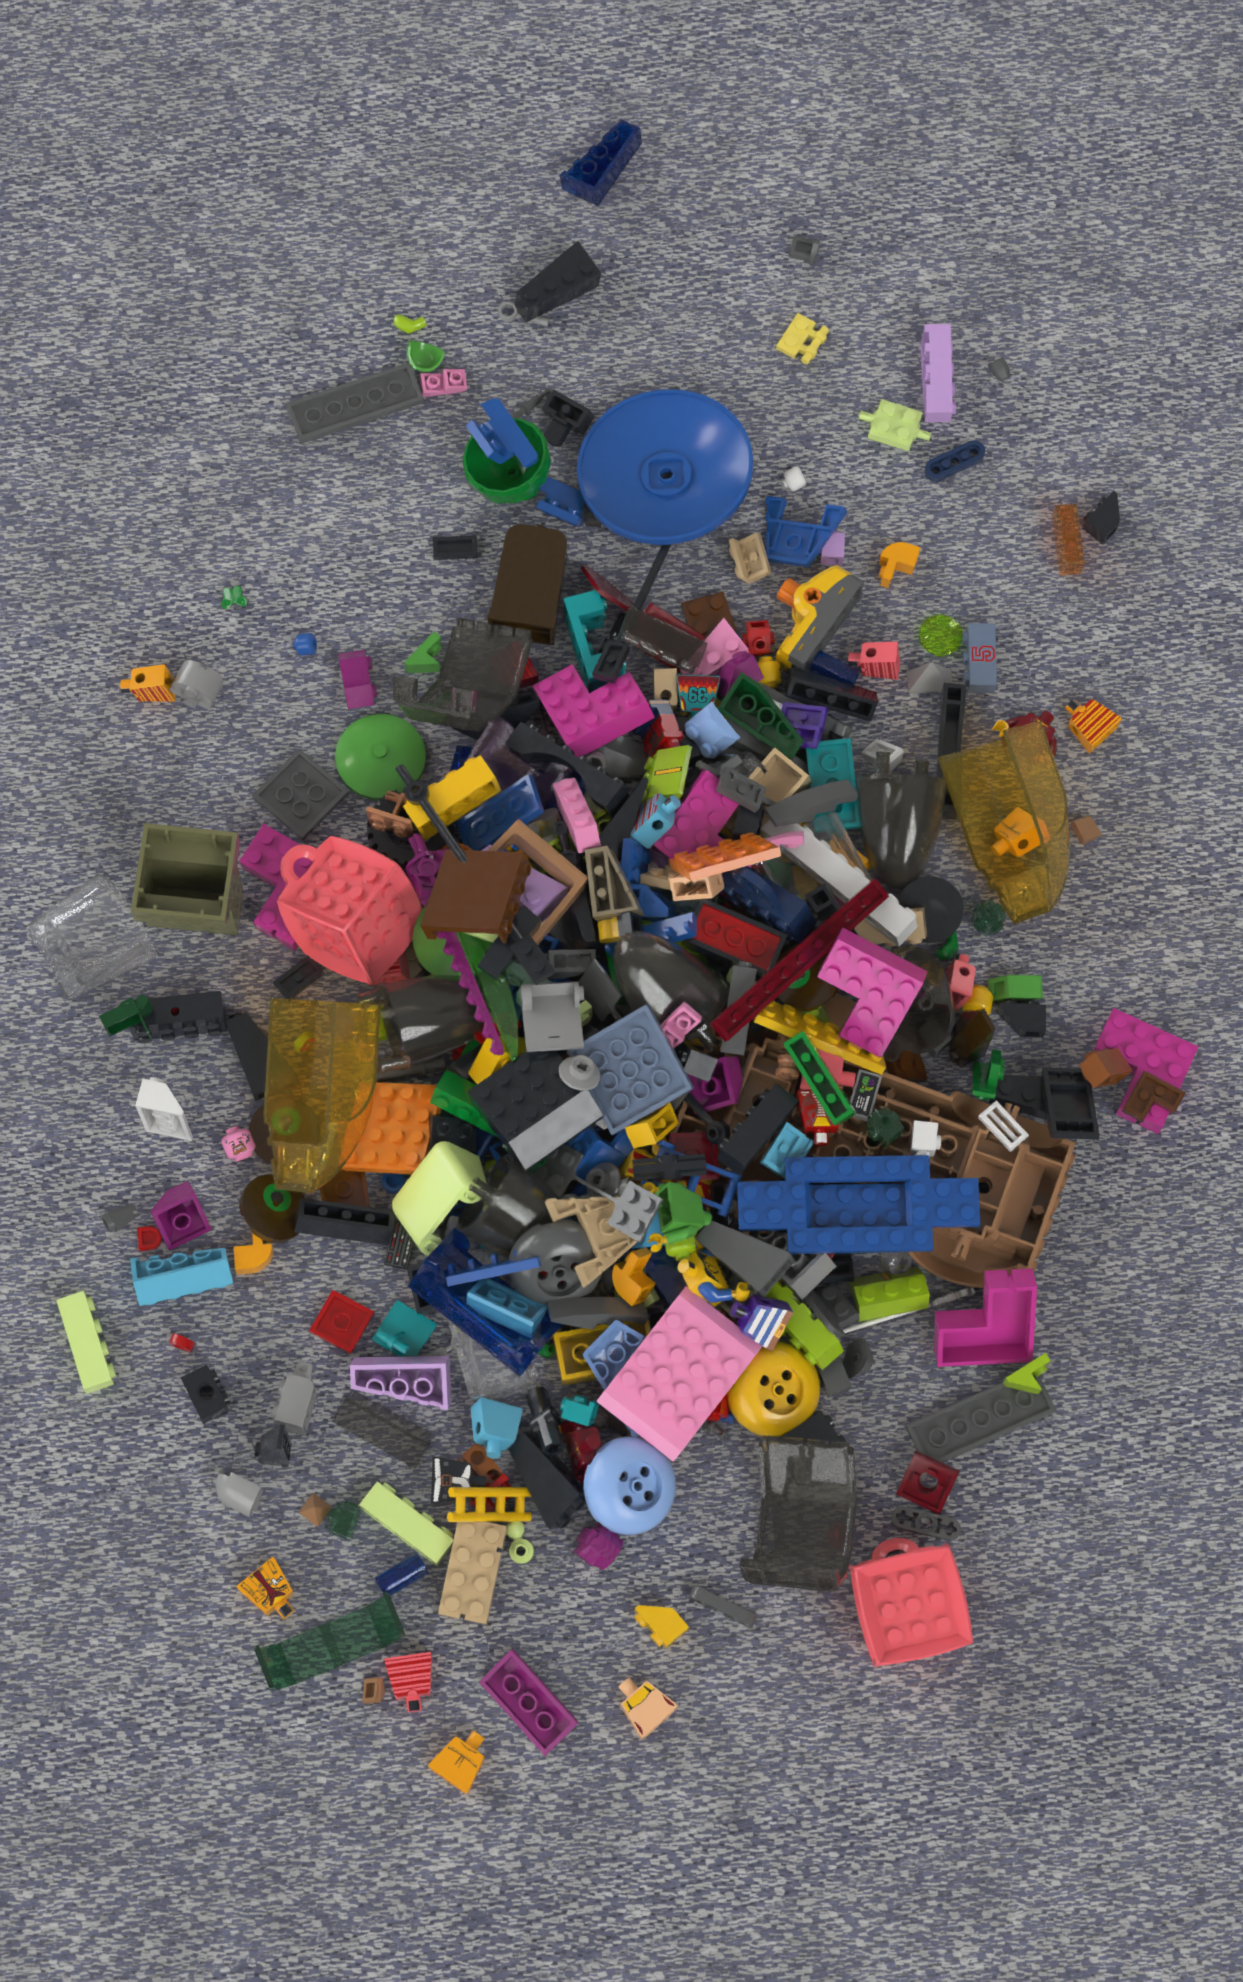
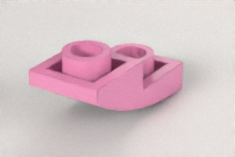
[419,369,467,397]
[765,831,804,849]
[661,1002,702,1049]

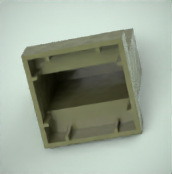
[131,823,244,935]

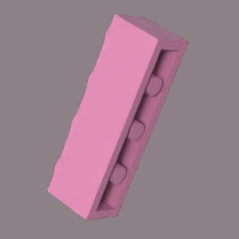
[553,778,601,853]

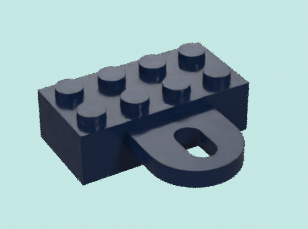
[722,866,817,943]

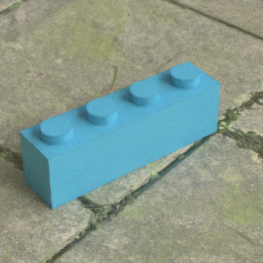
[130,1248,233,1306]

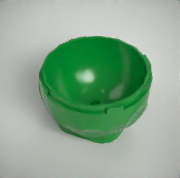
[462,418,552,504]

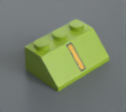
[640,745,692,805]
[848,1266,930,1322]

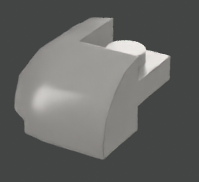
[215,1469,263,1517]

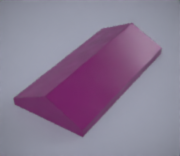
[479,1648,579,1756]

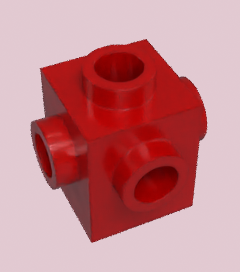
[742,620,775,656]

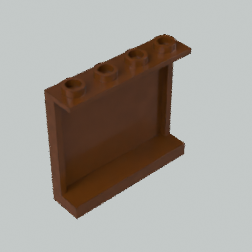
[420,849,531,943]

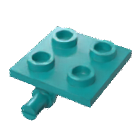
[371,1300,437,1357]

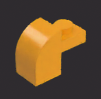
[878,542,921,589]
[234,1233,274,1275]
[612,1247,656,1306]

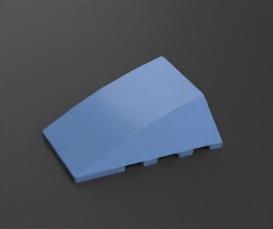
[582,1319,646,1437]

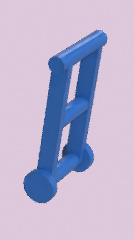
[641,1140,743,1217]

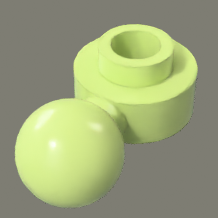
[506,1521,534,1564]

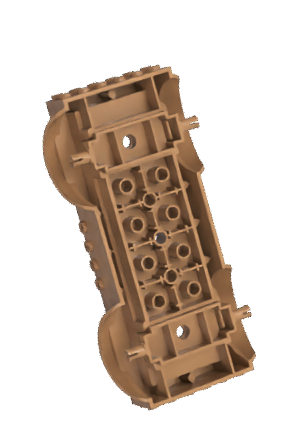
[666,1011,1076,1288]

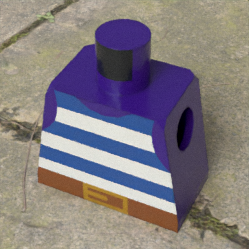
[731,1295,794,1351]

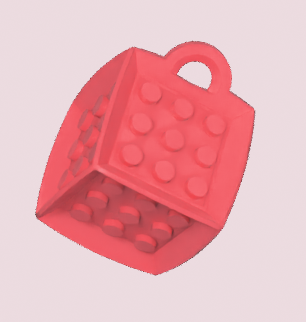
[277,836,422,984]
[849,1538,974,1668]

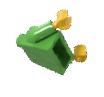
[642,1182,712,1252]

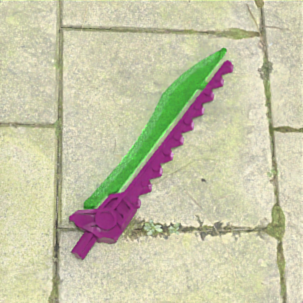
[405,834,518,1061]

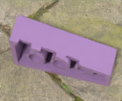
[920,324,956,422]
[481,845,568,923]
[350,1356,452,1410]

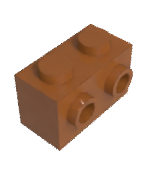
[1079,1048,1133,1088]

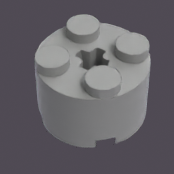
[169,660,223,710]

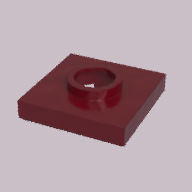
[896,1450,960,1515]

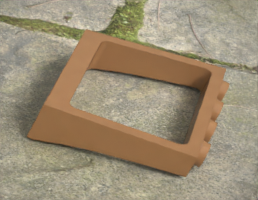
[487,819,588,945]

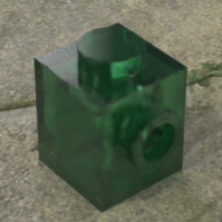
[327,1501,362,1541]

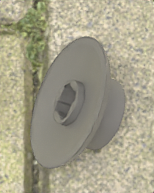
[559,1055,601,1091]

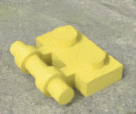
[776,313,829,364]

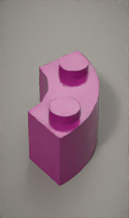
[338,650,378,709]

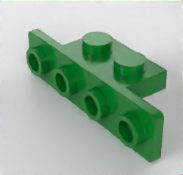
[972,1049,1005,1100]

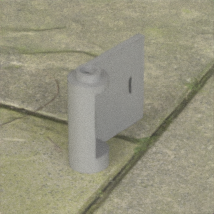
[520,982,584,1052]

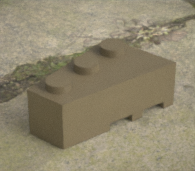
[585,846,645,922]

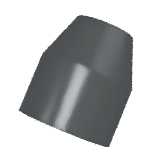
[988,357,1011,382]

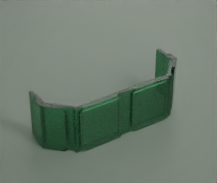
[254,1592,406,1692]

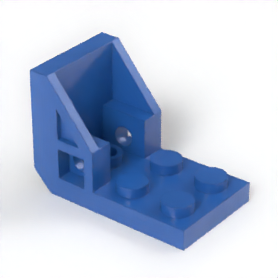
[621,838,682,922]

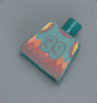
[677,675,720,719]

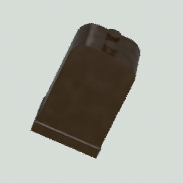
[488,524,567,646]

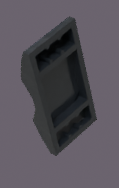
[1042,1067,1100,1140]

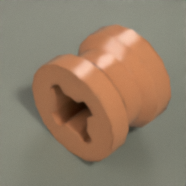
[775,1054,799,1080]

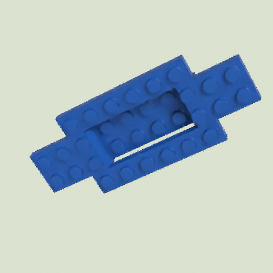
[737,1155,980,1254]

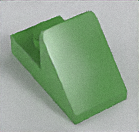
[404,632,442,673]

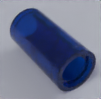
[810,650,860,685]
[375,1552,429,1599]

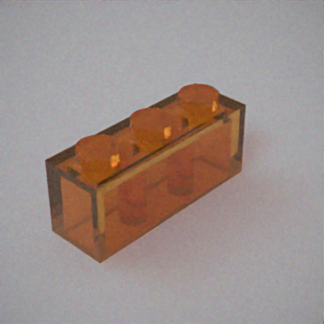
[1052,504,1085,576]

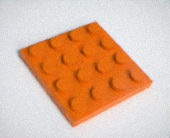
[668,833,781,881]
[338,1082,442,1174]

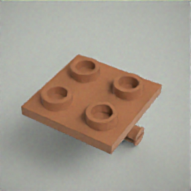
[366,790,414,838]

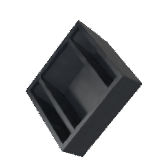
[467,1050,604,1172]

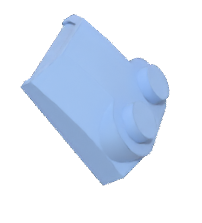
[685,702,740,759]

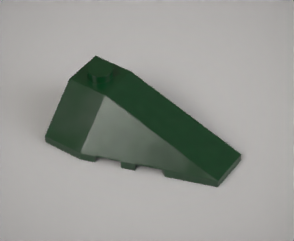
[717,672,804,760]

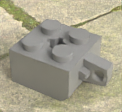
[272,1361,317,1436]

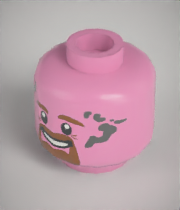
[221,1126,256,1162]

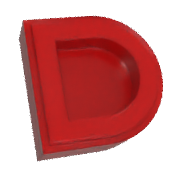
[137,1226,162,1252]
[169,1334,195,1353]

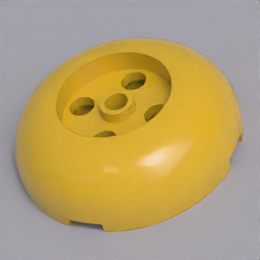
[727,1341,820,1438]

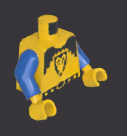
[678,1249,750,1307]

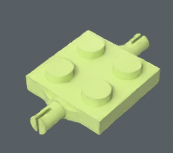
[859,399,932,451]

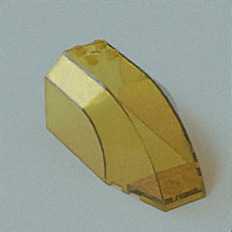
[938,721,1070,924]
[264,998,381,1193]

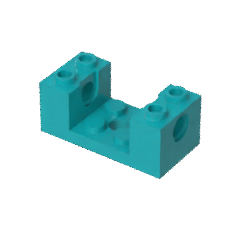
[563,590,627,693]

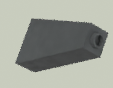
[720,961,757,1055]
[695,1220,795,1297]

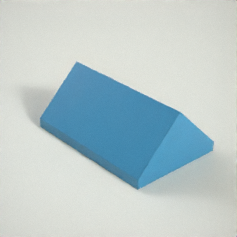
[467,1278,547,1339]

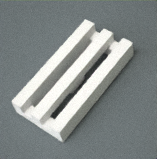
[978,1101,1029,1152]

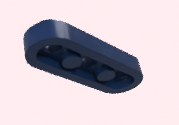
[924,440,985,482]

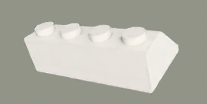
[135,1077,193,1141]

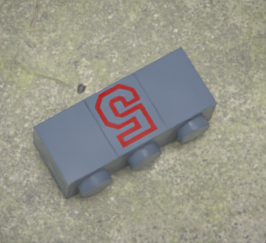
[962,623,997,693]

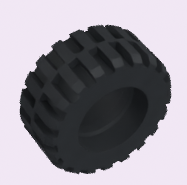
[367,787,455,878]

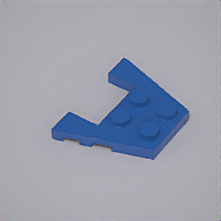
[766,496,847,568]

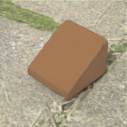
[1071,816,1102,845]

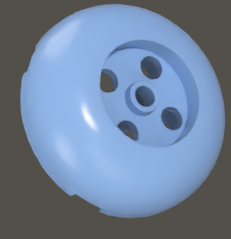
[584,1437,676,1535]

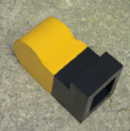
[597,911,643,943]

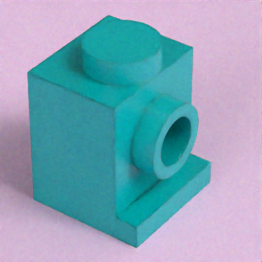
[560,1395,599,1426]

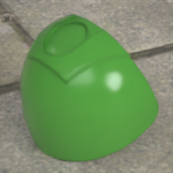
[406,340,445,373]

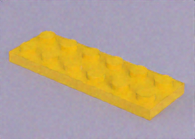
[753,1000,886,1075]

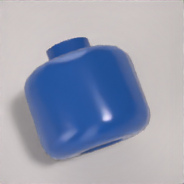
[293,633,317,656]

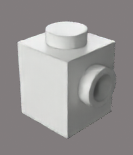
[910,1120,941,1158]

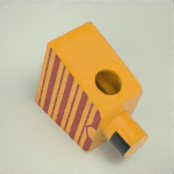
[120,664,176,702]
[1065,699,1122,754]

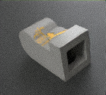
[526,808,563,838]

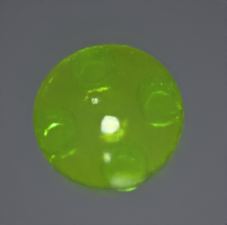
[918,615,963,657]

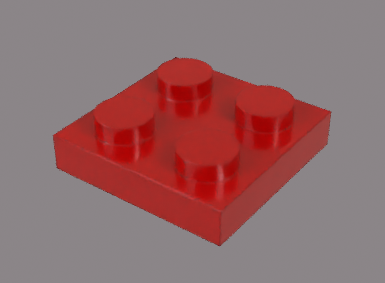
[309,1289,375,1355]

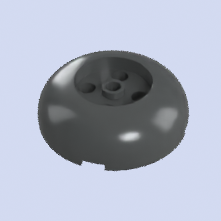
[509,1219,602,1305]

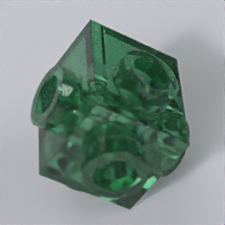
[971,899,1006,938]
[866,1106,905,1149]

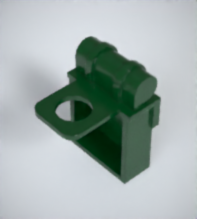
[99,995,153,1040]

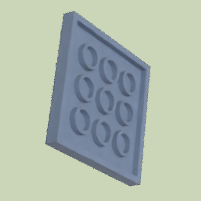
[567,1004,694,1135]

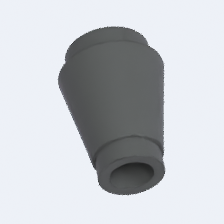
[101,1203,139,1233]

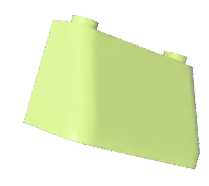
[392,1141,488,1258]

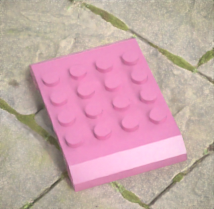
[596,1286,762,1461]

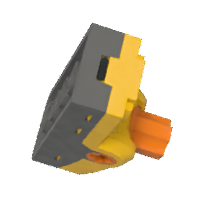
[776,565,864,674]

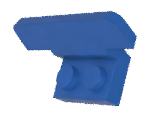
[466,398,538,468]
[536,476,591,528]
[567,1126,633,1196]

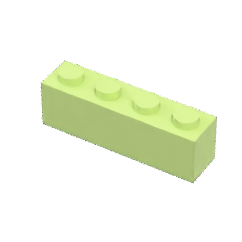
[56,1291,116,1394]
[359,1482,454,1566]

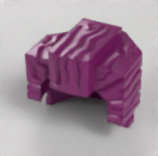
[573,1522,623,1571]

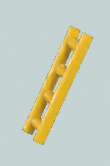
[447,1487,532,1522]

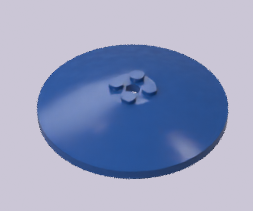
[577,389,754,545]

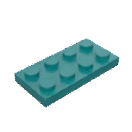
[806,738,861,833]

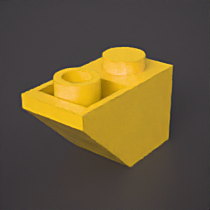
[634,1605,689,1649]

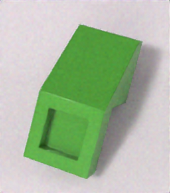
[988,975,1043,1003]

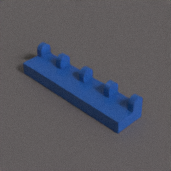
[605,912,697,959]
[446,1250,542,1286]

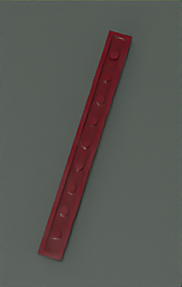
[710,878,889,1042]

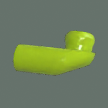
[393,314,427,334]

